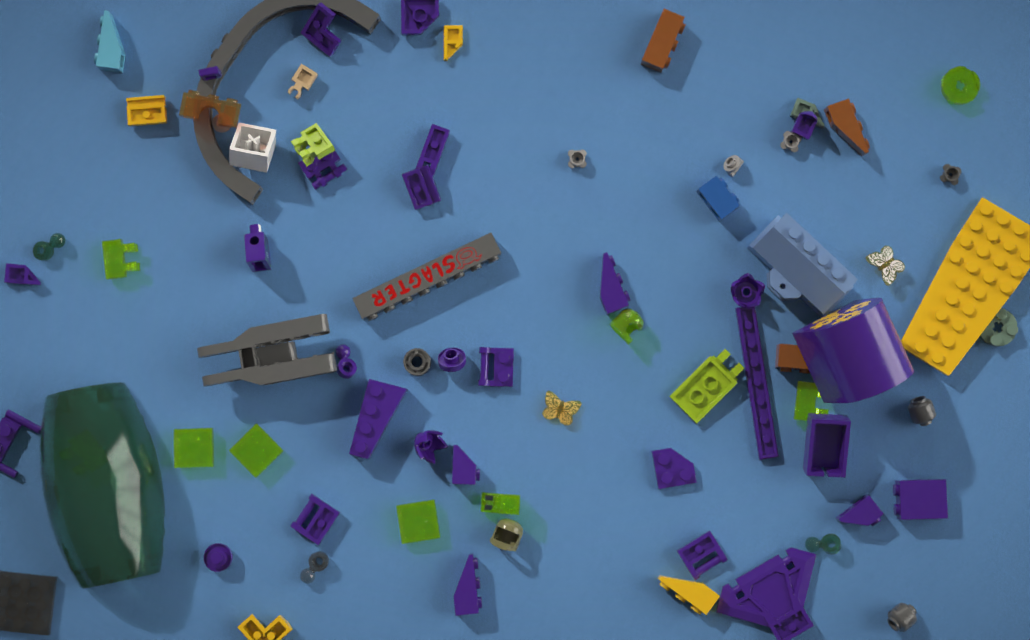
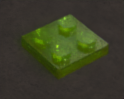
[229,423,284,478]
[174,428,214,468]
[396,499,441,544]

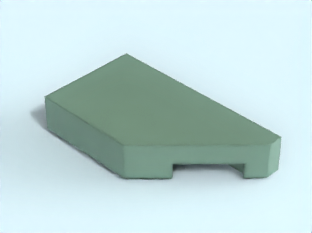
[790,98,825,129]

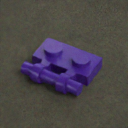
[298,151,347,190]

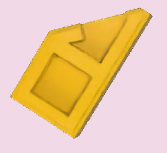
[444,25,463,61]

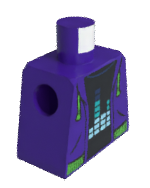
[244,224,271,272]

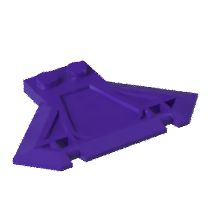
[716,547,817,640]

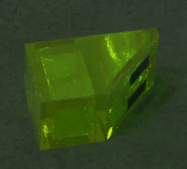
[481,492,520,515]

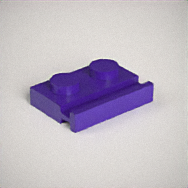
[402,165,441,210]

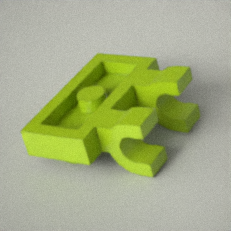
[291,123,335,167]

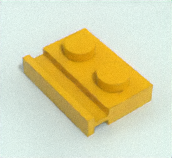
[126,95,167,127]

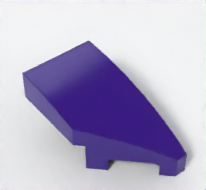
[4,263,41,285]

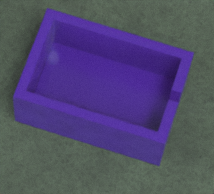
[803,413,851,478]

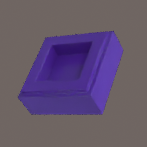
[198,66,222,81]

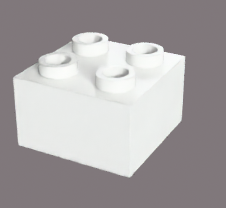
[229,123,276,173]

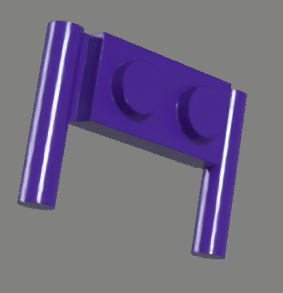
[0,409,43,478]

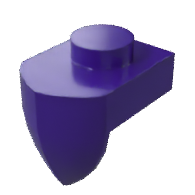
[791,111,818,140]

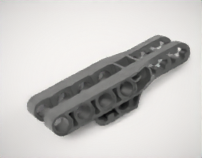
[197,314,337,387]

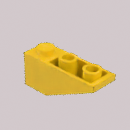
[658,575,720,615]

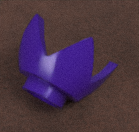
[731,273,765,307]
[414,430,448,464]

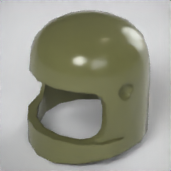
[490,518,523,551]

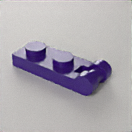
[416,124,450,178]

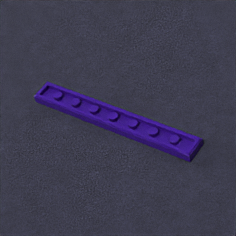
[735,307,779,460]

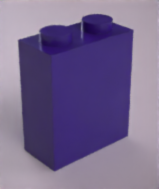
[893,479,948,520]

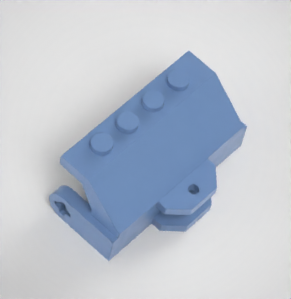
[747,213,858,318]

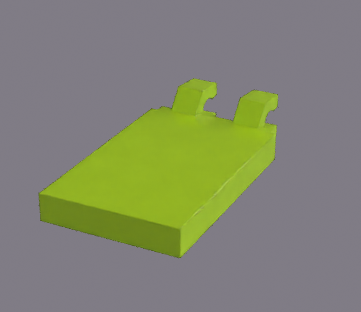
[670,349,744,423]

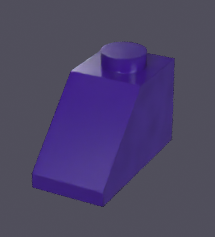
[452,445,480,485]
[835,495,883,526]

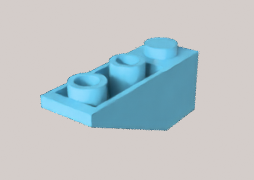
[94,10,126,73]

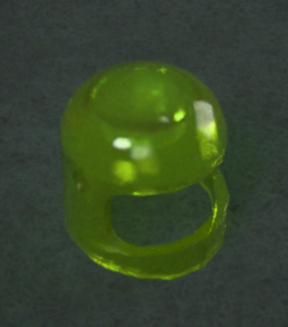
[609,308,644,345]

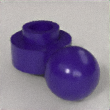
[335,344,357,379]

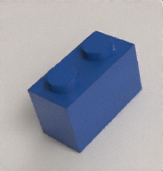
[697,175,740,222]

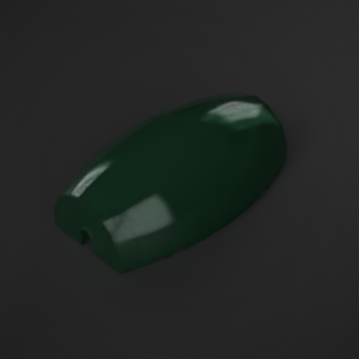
[39,382,165,589]

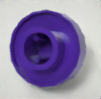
[438,348,466,372]
[203,543,233,572]

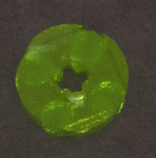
[941,66,980,105]

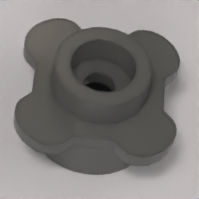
[940,164,962,185]

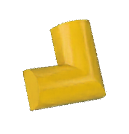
[237,614,293,640]

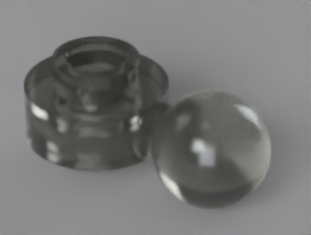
[300,551,329,584]

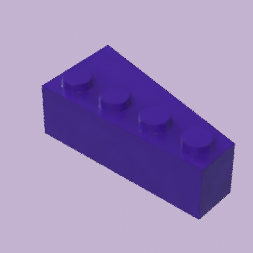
[349,379,408,459]

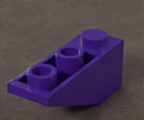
[600,252,631,315]
[454,553,482,616]

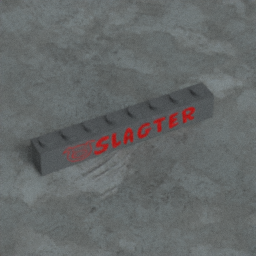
[352,233,501,322]

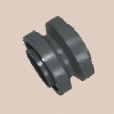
[403,348,431,376]

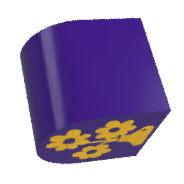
[792,298,914,403]

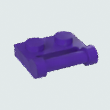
[478,347,514,387]
[290,493,340,545]
[677,531,728,581]

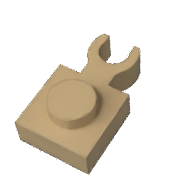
[288,64,318,100]

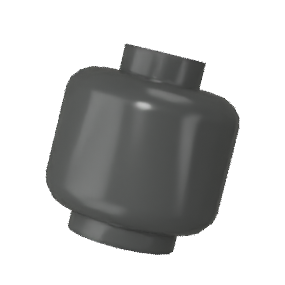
[908,396,936,426]
[887,603,917,632]

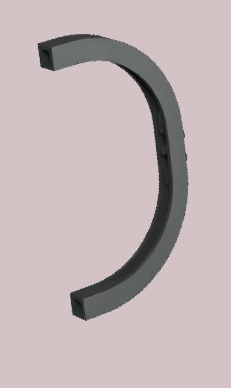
[193,0,381,205]

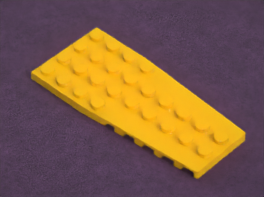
[901,197,1030,376]

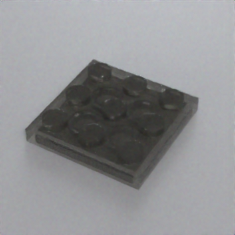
[0,570,58,635]

